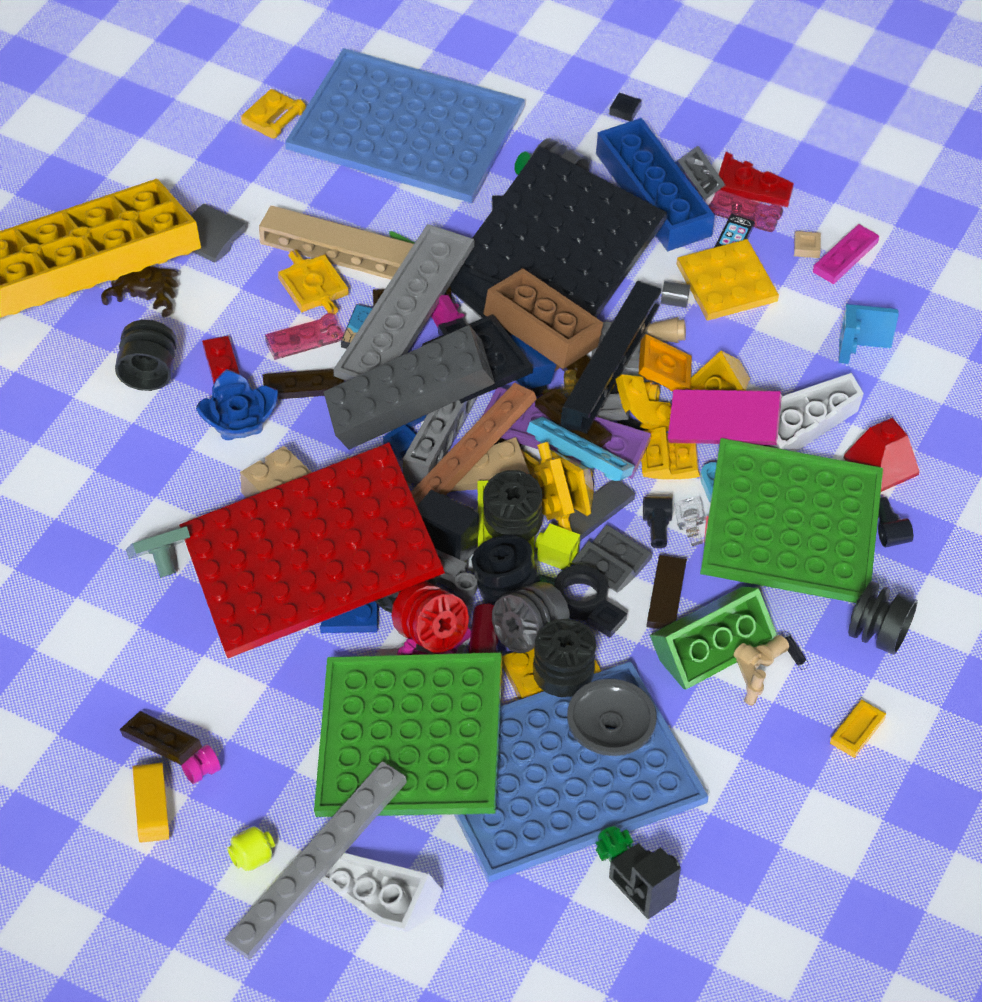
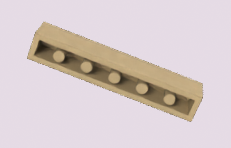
[259,205,414,280]

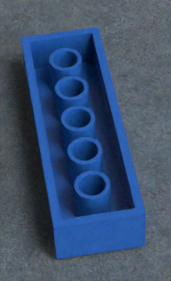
[596,118,715,252]

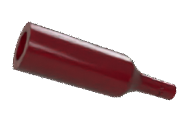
[468,604,499,653]

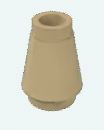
[648,317,686,343]

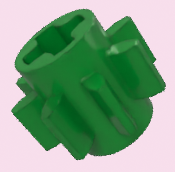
[595,826,634,862]

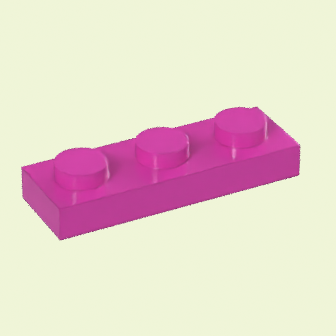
[813,224,879,285]

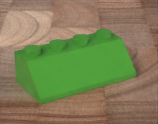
[650,586,777,690]

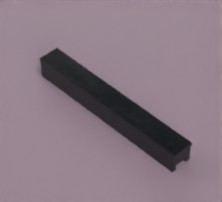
[561,280,662,434]

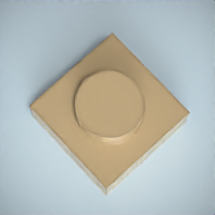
[794,231,821,258]

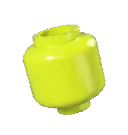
[227,826,275,871]

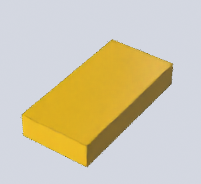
[830,699,886,758]

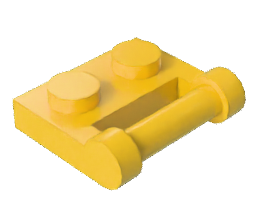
[241,88,306,139]

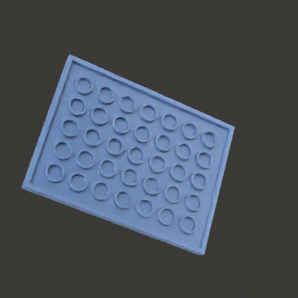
[285,48,525,203]
[454,661,709,883]

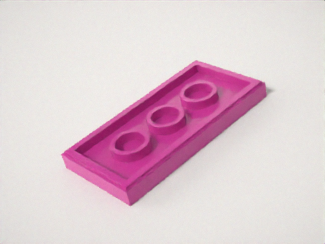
[668,390,782,445]

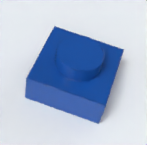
[383,425,416,460]

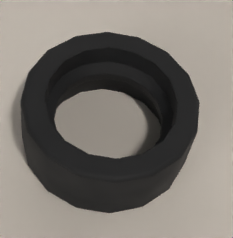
[554,565,608,620]

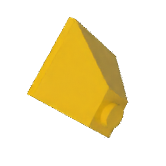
[690,351,750,391]
[550,450,594,516]

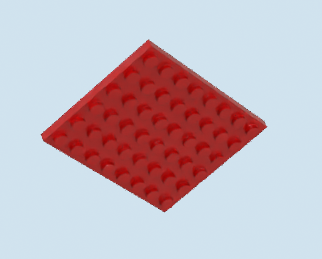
[179,443,445,659]

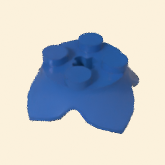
[196,369,278,441]

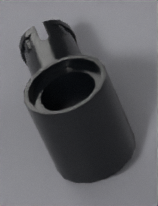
[643,497,672,549]
[878,497,914,548]

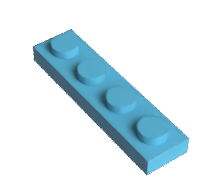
[526,417,635,481]

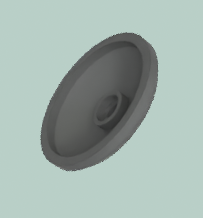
[567,679,657,756]

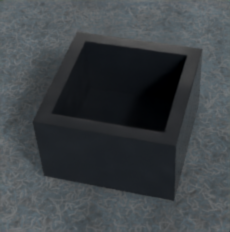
[417,490,479,562]

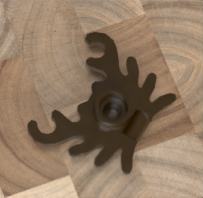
[101,266,179,318]

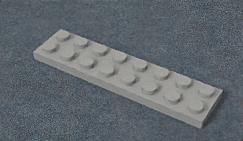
[333,224,474,381]

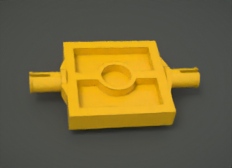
[278,250,348,316]
[532,442,575,531]

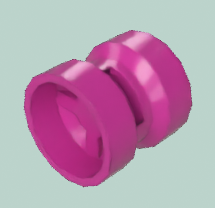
[181,744,221,784]

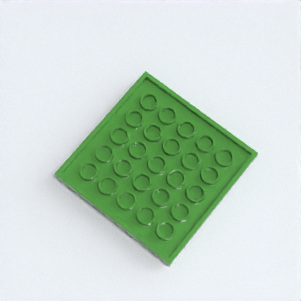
[700,438,883,603]
[314,653,502,817]

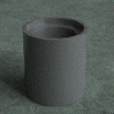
[661,281,690,308]

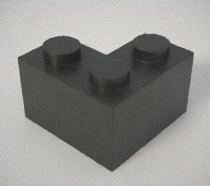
[609,843,681,920]

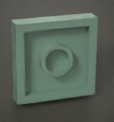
[125,526,190,578]

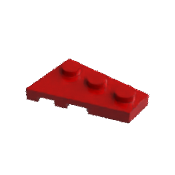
[716,151,794,207]

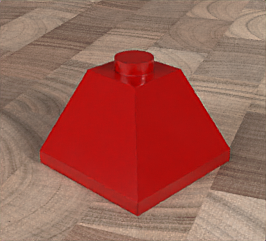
[843,418,920,492]

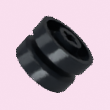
[471,535,540,605]

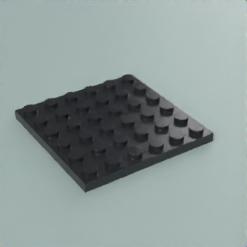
[463,146,668,318]

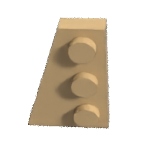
[450,437,530,492]

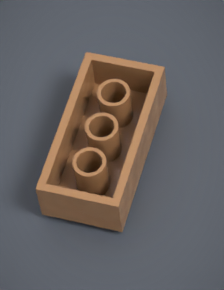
[483,269,603,369]

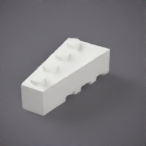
[764,373,864,452]

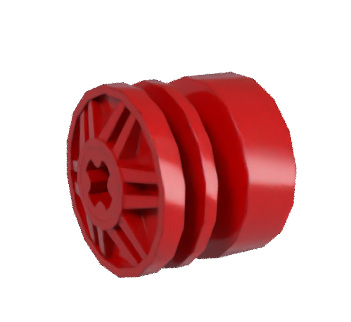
[391,581,469,653]

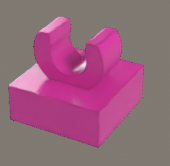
[431,295,465,328]

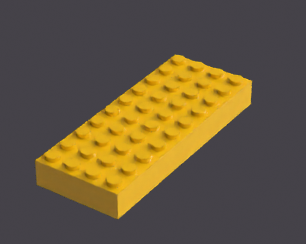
[0,178,201,318]

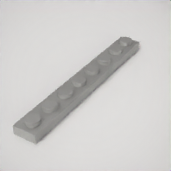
[224,761,407,961]

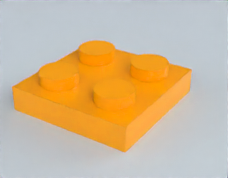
[638,334,692,391]

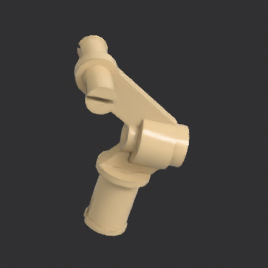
[733,635,789,705]

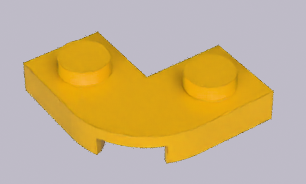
[615,374,671,431]

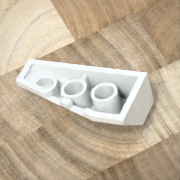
[320,853,442,932]

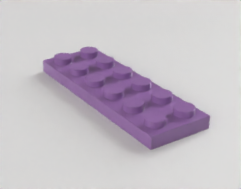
[482,387,651,479]

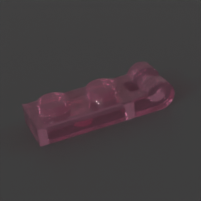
[709,190,784,232]
[265,313,344,360]

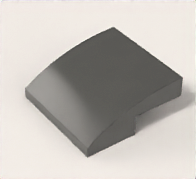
[191,203,246,263]
[572,524,652,593]

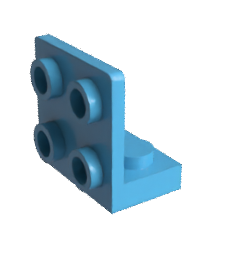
[838,304,899,364]

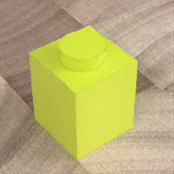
[535,523,580,570]

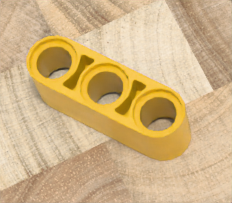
[132,762,170,843]

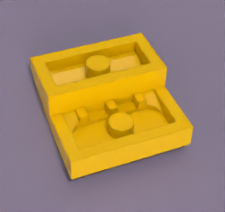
[641,427,700,479]

